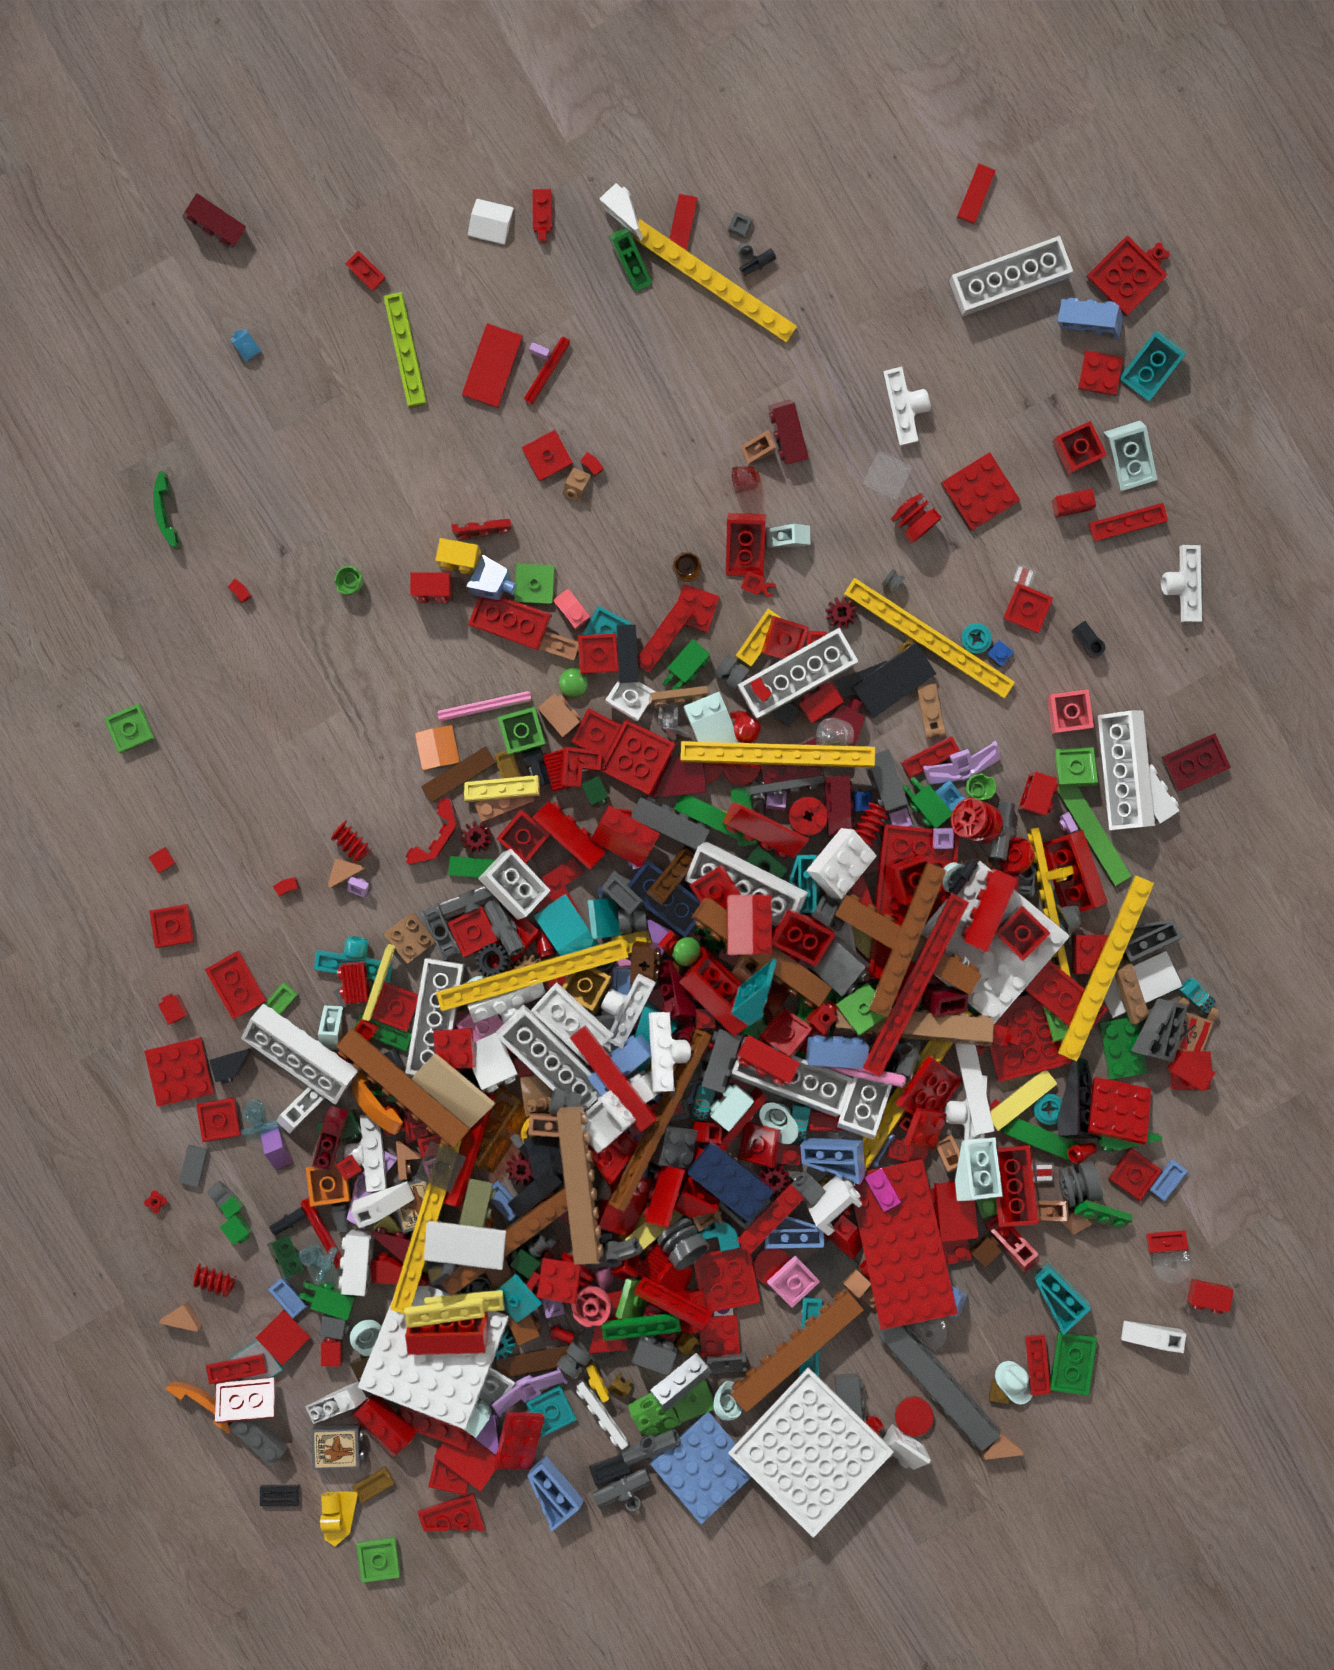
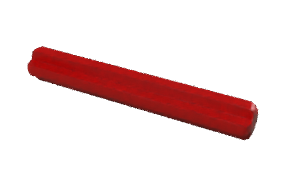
[524,336,570,405]
[300,1198,342,1268]

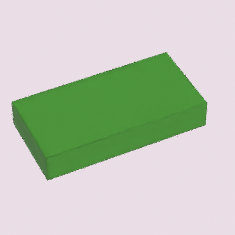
[265,982,299,1015]

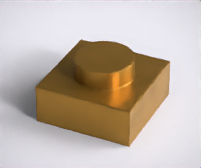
[989,1380,1009,1404]

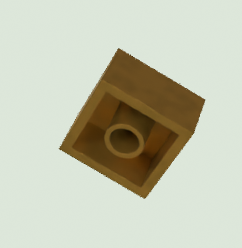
[562,968,613,1015]

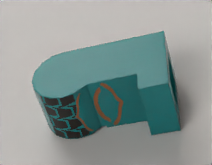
[1178,977,1216,1013]
[691,1084,716,1122]
[791,1103,811,1142]

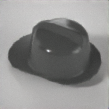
[1055,904,1082,948]

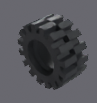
[475,943,513,977]

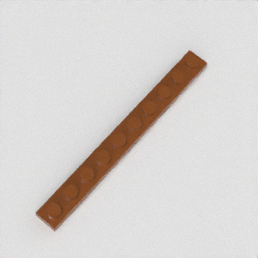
[609,1029,712,1212]

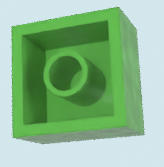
[498,707,546,756]

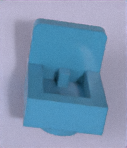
[230,329,261,361]
[935,780,966,812]

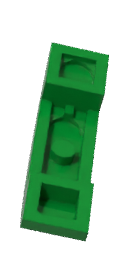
[153,471,180,550]
[674,795,745,842]
[1001,1117,1079,1161]

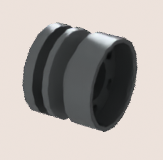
[1058,1160,1103,1208]
[657,1218,709,1270]

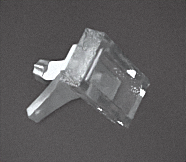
[658,703,690,742]

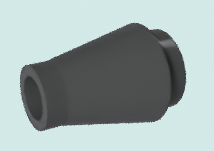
[330,1202,349,1232]

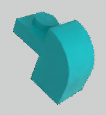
[697,1218,740,1252]

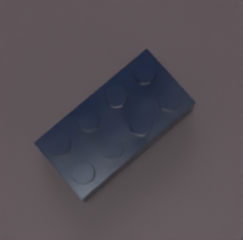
[627,860,701,937]
[687,1140,774,1223]

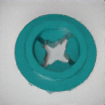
[961,623,992,654]
[1033,1093,1062,1125]

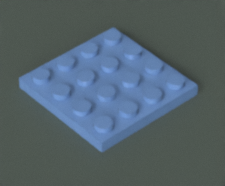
[650,1412,752,1524]

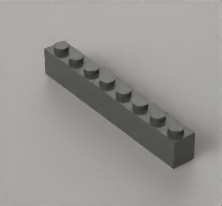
[878,1325,1001,1451]

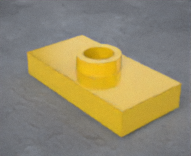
[586,1361,610,1403]

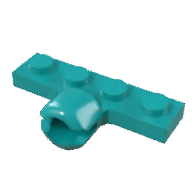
[314,936,393,982]

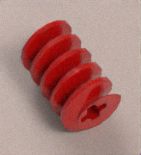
[854,802,888,846]
[331,821,373,863]
[193,1263,237,1298]

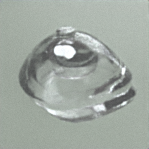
[816,718,854,746]

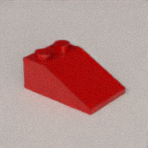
[725,513,766,576]
[772,909,836,967]
[597,1171,652,1237]

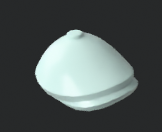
[350,1320,381,1356]
[714,1381,743,1421]

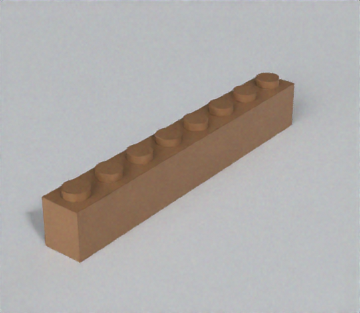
[836,1008,994,1046]
[557,1106,603,1264]

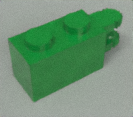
[662,639,710,690]
[902,776,952,829]
[299,1281,357,1321]

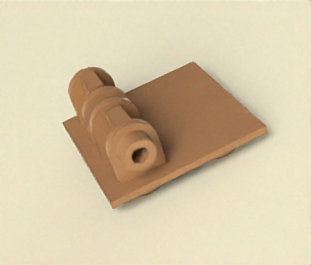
[383,912,435,964]
[520,1075,553,1116]

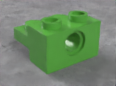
[628,1393,681,1437]

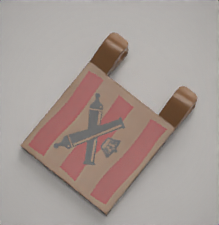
[1177,996,1219,1051]

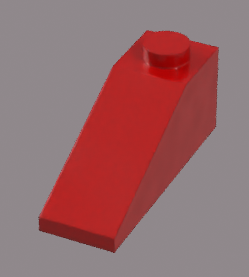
[985,1214,1039,1273]
[370,1252,430,1286]

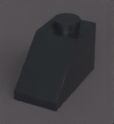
[209,1048,251,1084]

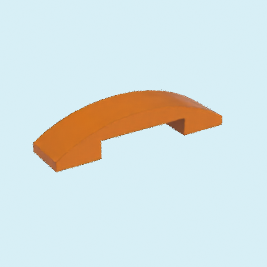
[351,1070,403,1135]
[166,1382,232,1434]

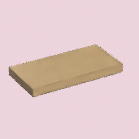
[411,1053,495,1128]

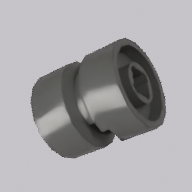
[714,654,750,690]
[618,906,647,934]
[549,1088,582,1115]
[557,1341,593,1379]

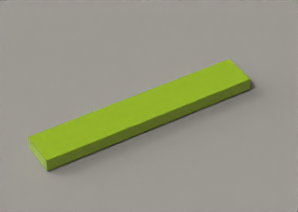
[383,292,427,408]

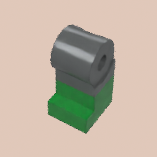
[207,1181,245,1219]

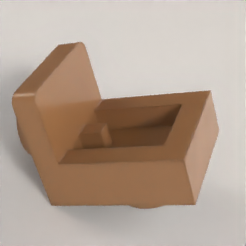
[562,467,591,502]
[690,1208,723,1232]

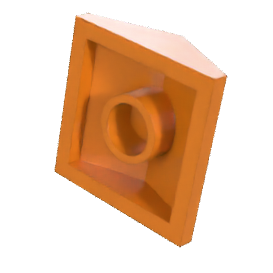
[415,725,460,771]

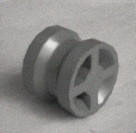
[882,569,905,593]

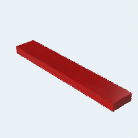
[570,1025,657,1132]
[443,1092,495,1208]

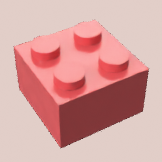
[1046,689,1094,734]

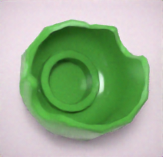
[334,566,363,595]
[559,668,588,698]
[965,773,997,802]
[672,937,701,966]

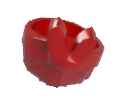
[730,711,761,743]

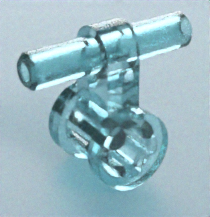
[241,1099,279,1137]
[299,1244,338,1283]

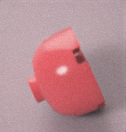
[572,1286,611,1327]

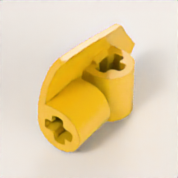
[320,1491,358,1547]

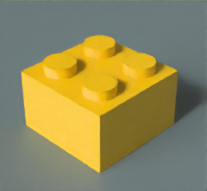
[435,538,481,575]

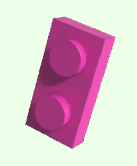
[865,1168,901,1212]

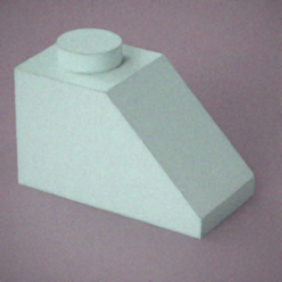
[766,524,810,548]
[318,1005,343,1051]

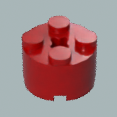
[788,797,828,836]

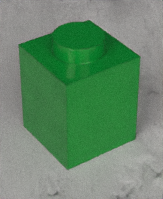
[220,1212,252,1245]

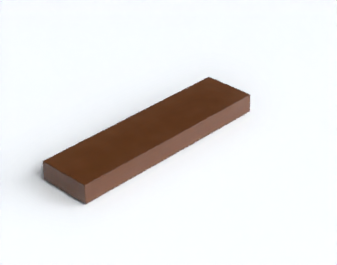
[421,746,496,803]
[647,845,695,905]
[496,1344,569,1377]

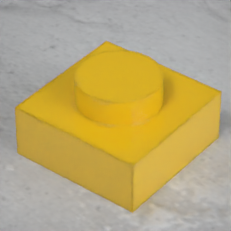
[1046,866,1074,882]

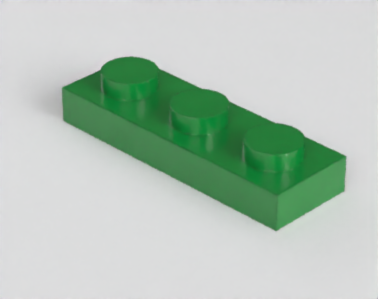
[1074,1200,1133,1229]

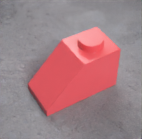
[553,589,591,631]

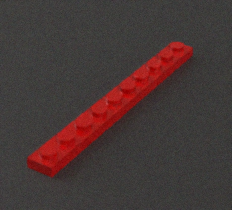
[862,893,969,1077]

